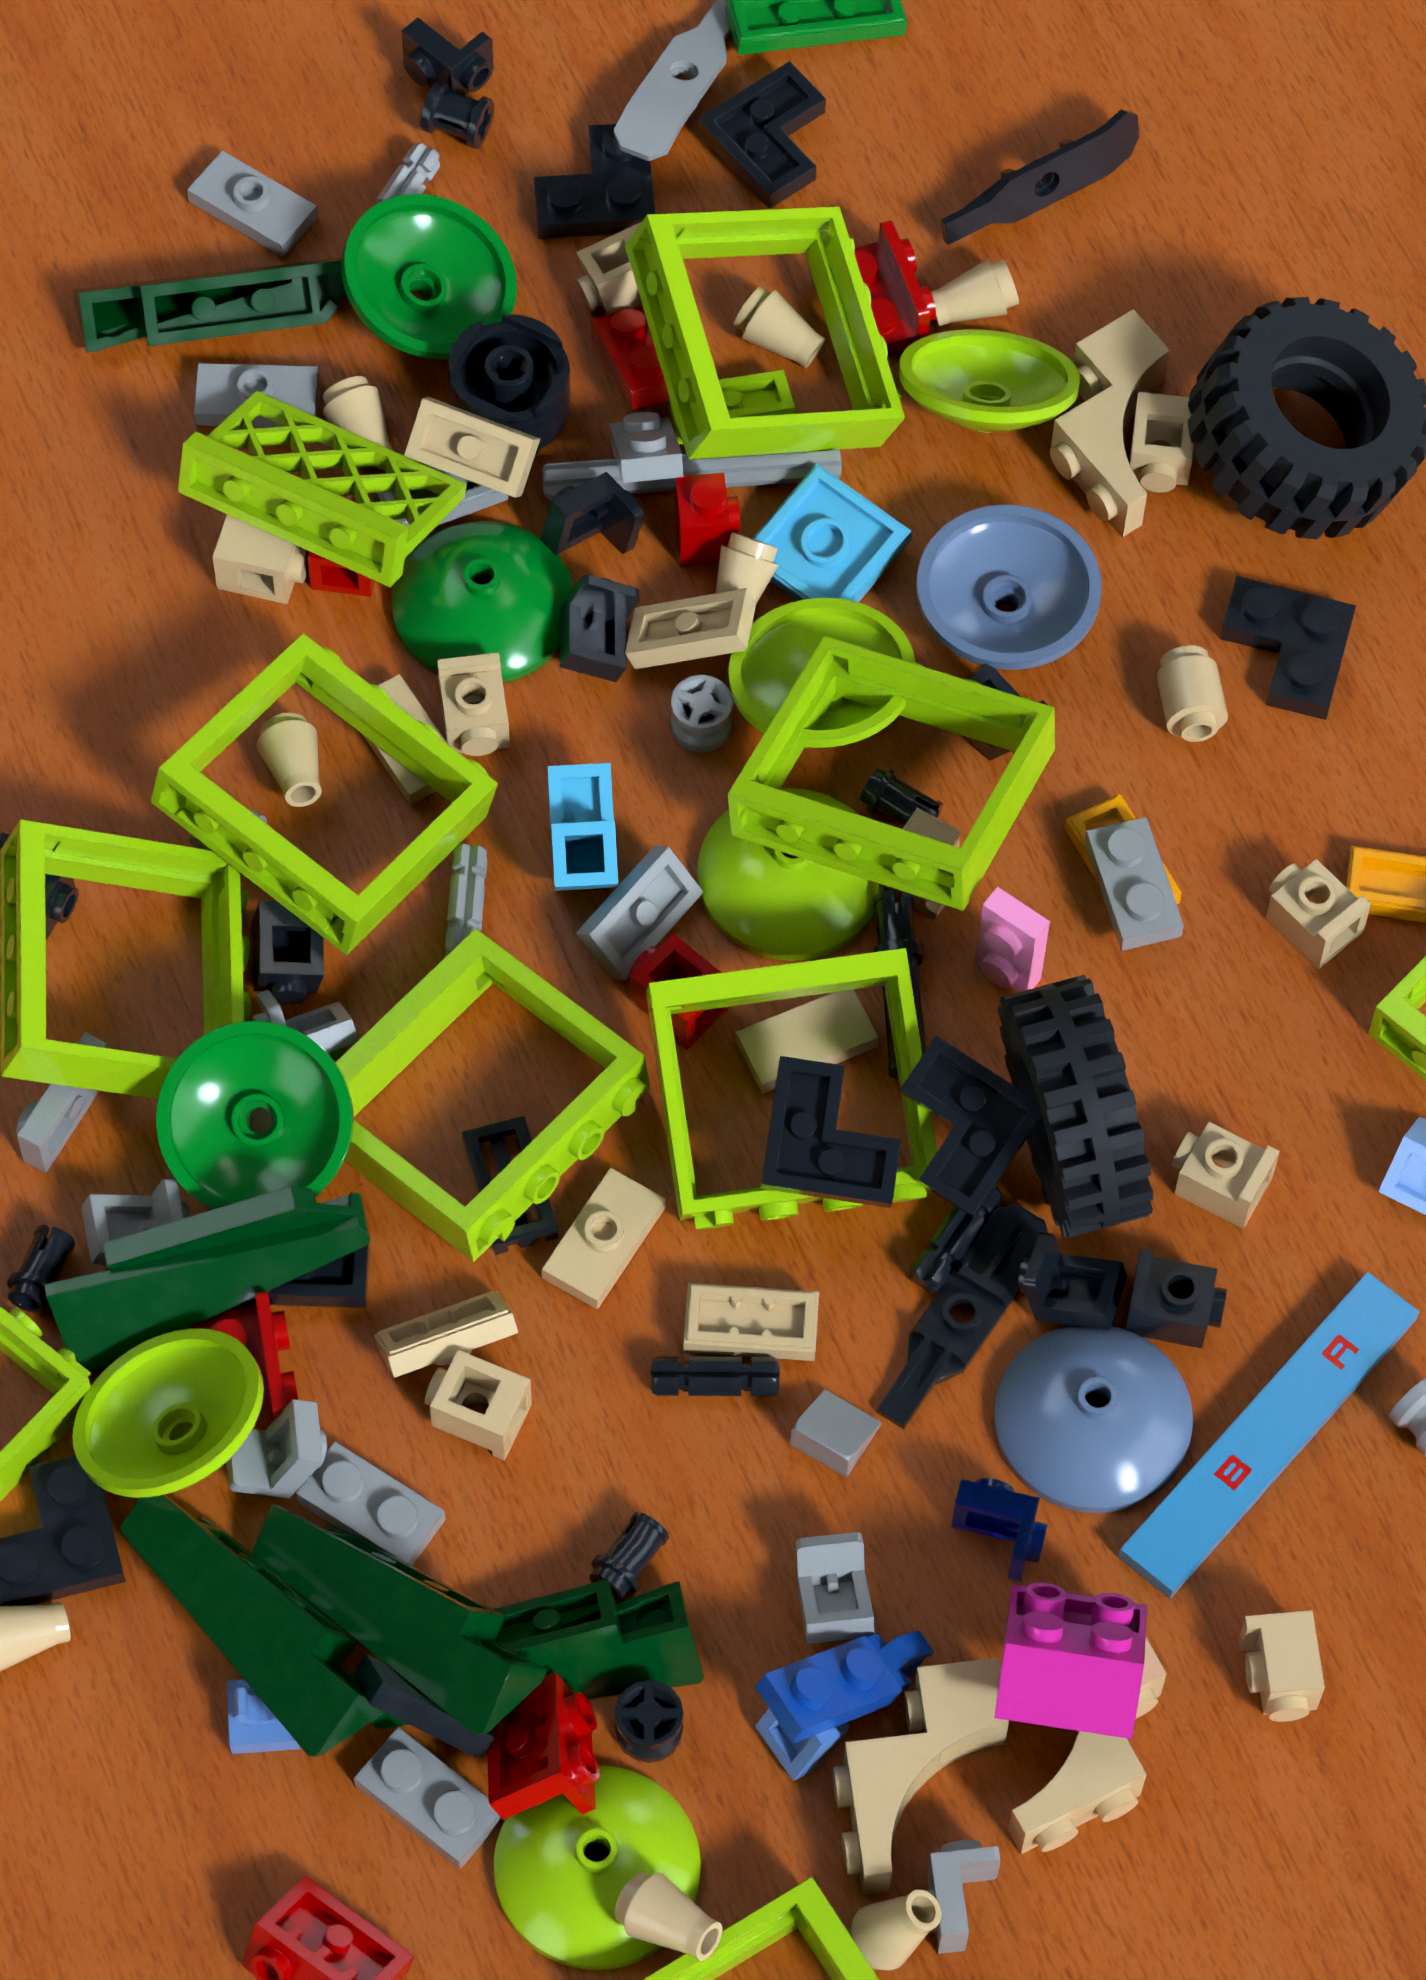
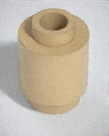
[1156,645,1228,742]

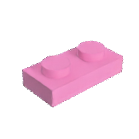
[975,886,1050,992]

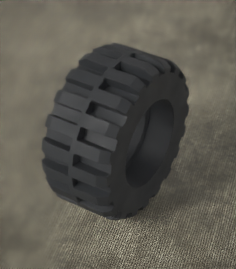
[1187,297,1426,539]

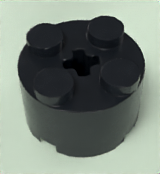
[449,314,571,456]

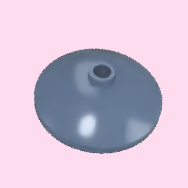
[916,505,1102,670]
[994,1325,1193,1513]

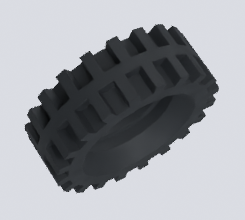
[998,975,1153,1238]

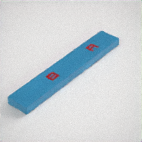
[1118,1272,1420,1599]

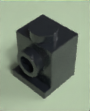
[251,901,324,1004]
[1125,1249,1227,1348]

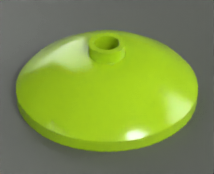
[898,329,1080,433]
[729,598,915,748]
[697,788,885,961]
[72,1328,264,1498]
[494,1765,701,1970]

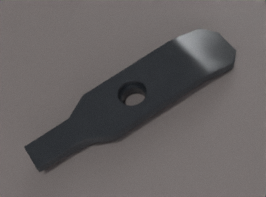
[941,109,1139,245]
[876,1204,1048,1429]

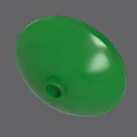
[341,194,517,360]
[391,521,574,683]
[156,1021,354,1209]

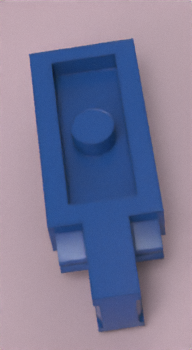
[755,1630,934,1744]

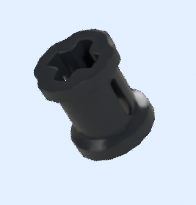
[420,81,494,149]

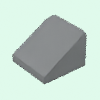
[790,1389,881,1478]

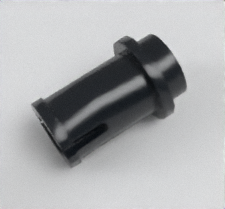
[859,768,944,826]
[7,1225,75,1313]
[589,1512,669,1601]

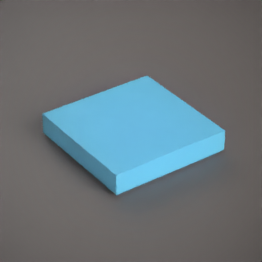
[752,463,913,602]

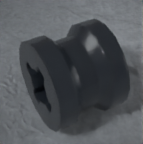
[615,1680,684,1763]

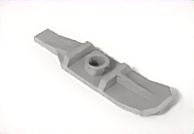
[614,0,731,161]

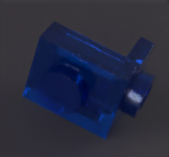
[951,1478,1048,1581]

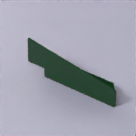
[73,258,346,353]
[44,1186,370,1373]
[121,1494,384,1757]
[253,1504,548,1736]
[372,1579,704,1729]

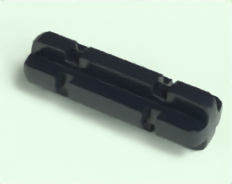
[910,1186,1002,1293]
[651,1356,780,1396]

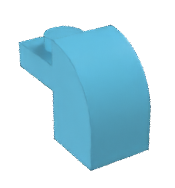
[547,763,618,891]

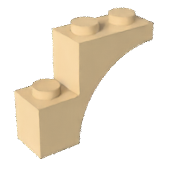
[1050,309,1170,537]
[1008,1638,1167,1854]
[832,1658,1009,1895]

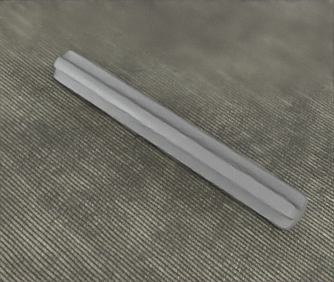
[542,449,842,500]

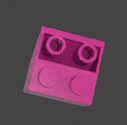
[994,1582,1147,1739]

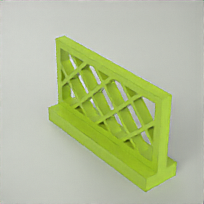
[178,391,467,587]

